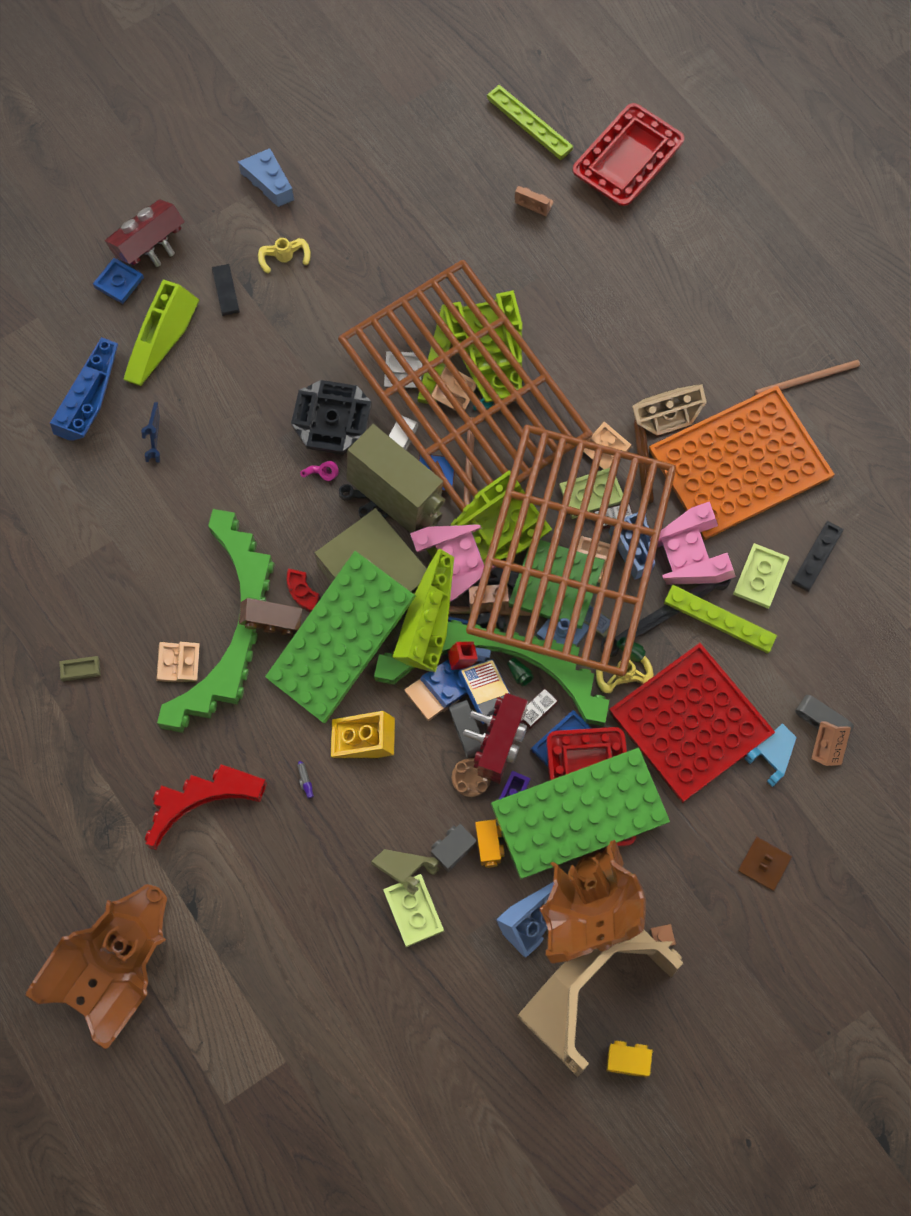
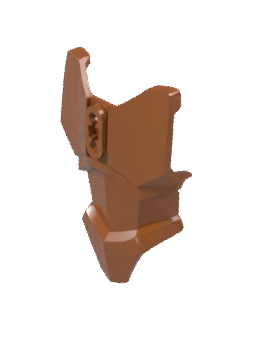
[540,840,646,963]
[25,884,167,1049]

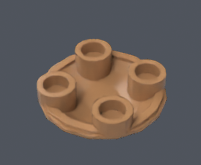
[452,758,491,797]

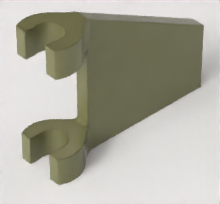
[371,849,439,895]

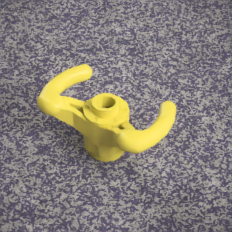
[258,238,311,273]
[596,656,654,693]

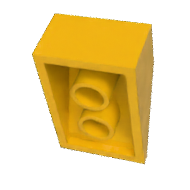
[331,711,395,758]

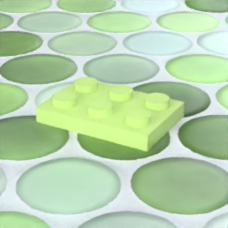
[559,468,623,519]
[733,543,789,609]
[383,874,444,947]

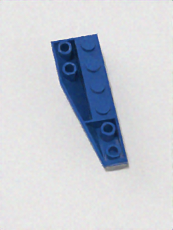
[50,337,118,441]

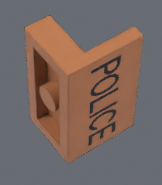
[811,721,851,766]

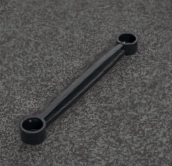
[600,579,731,657]

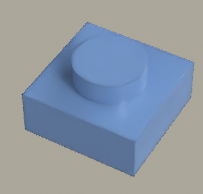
[475,647,491,663]

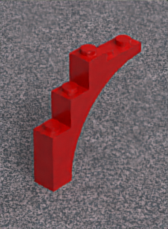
[145,764,267,850]

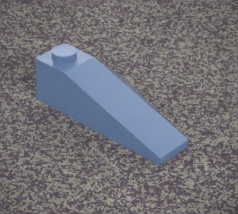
[496,882,554,957]

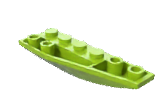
[124,280,199,386]
[393,549,454,672]

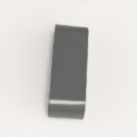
[795,695,854,733]
[448,700,483,759]

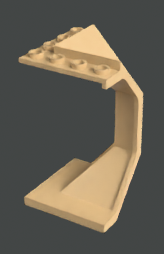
[518,930,683,1077]

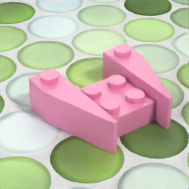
[650,502,736,585]
[410,525,496,602]

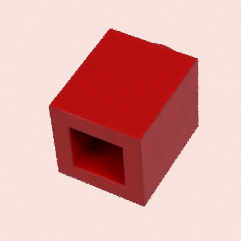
[448,641,478,670]

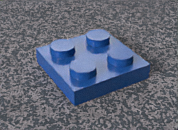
[93,258,144,304]
[420,659,468,709]

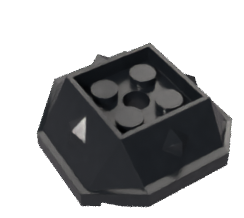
[291,380,372,455]

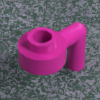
[300,461,339,481]

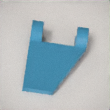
[744,723,797,787]

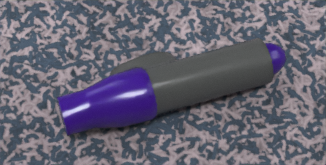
[297,761,314,798]

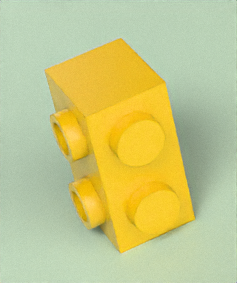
[606,1041,652,1078]

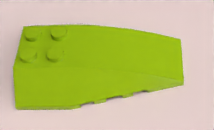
[443,290,522,403]
[427,470,552,565]

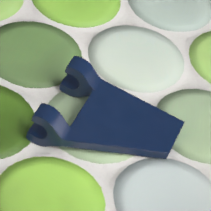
[141,402,160,463]

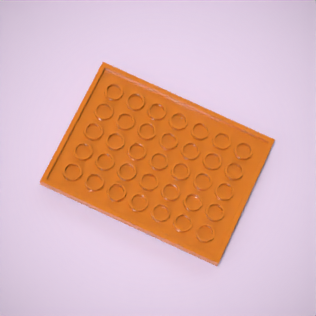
[649,385,835,540]

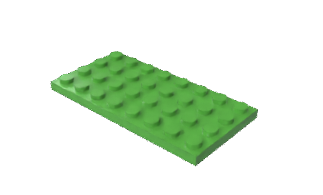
[265,551,416,723]
[491,748,670,880]

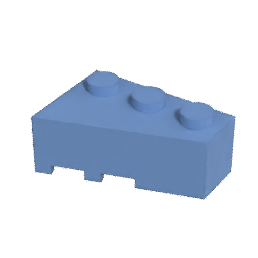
[238,148,294,207]
[609,512,655,580]

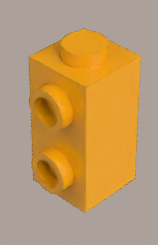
[476,819,504,868]

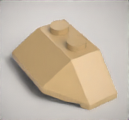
[632,384,707,436]

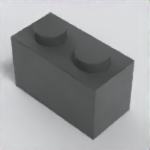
[431,824,477,872]

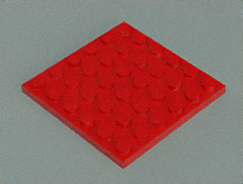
[609,643,775,803]

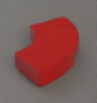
[287,568,320,612]

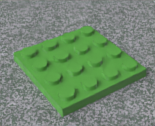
[509,540,605,629]

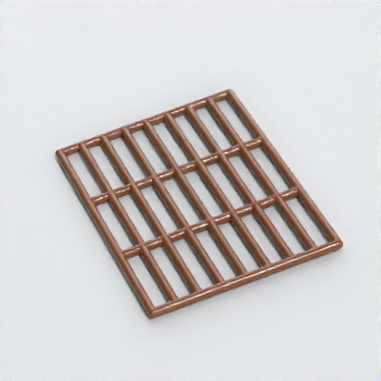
[338,260,593,512]
[466,425,676,677]

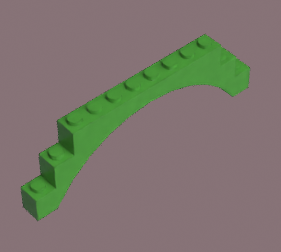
[157,509,275,733]
[374,620,610,727]

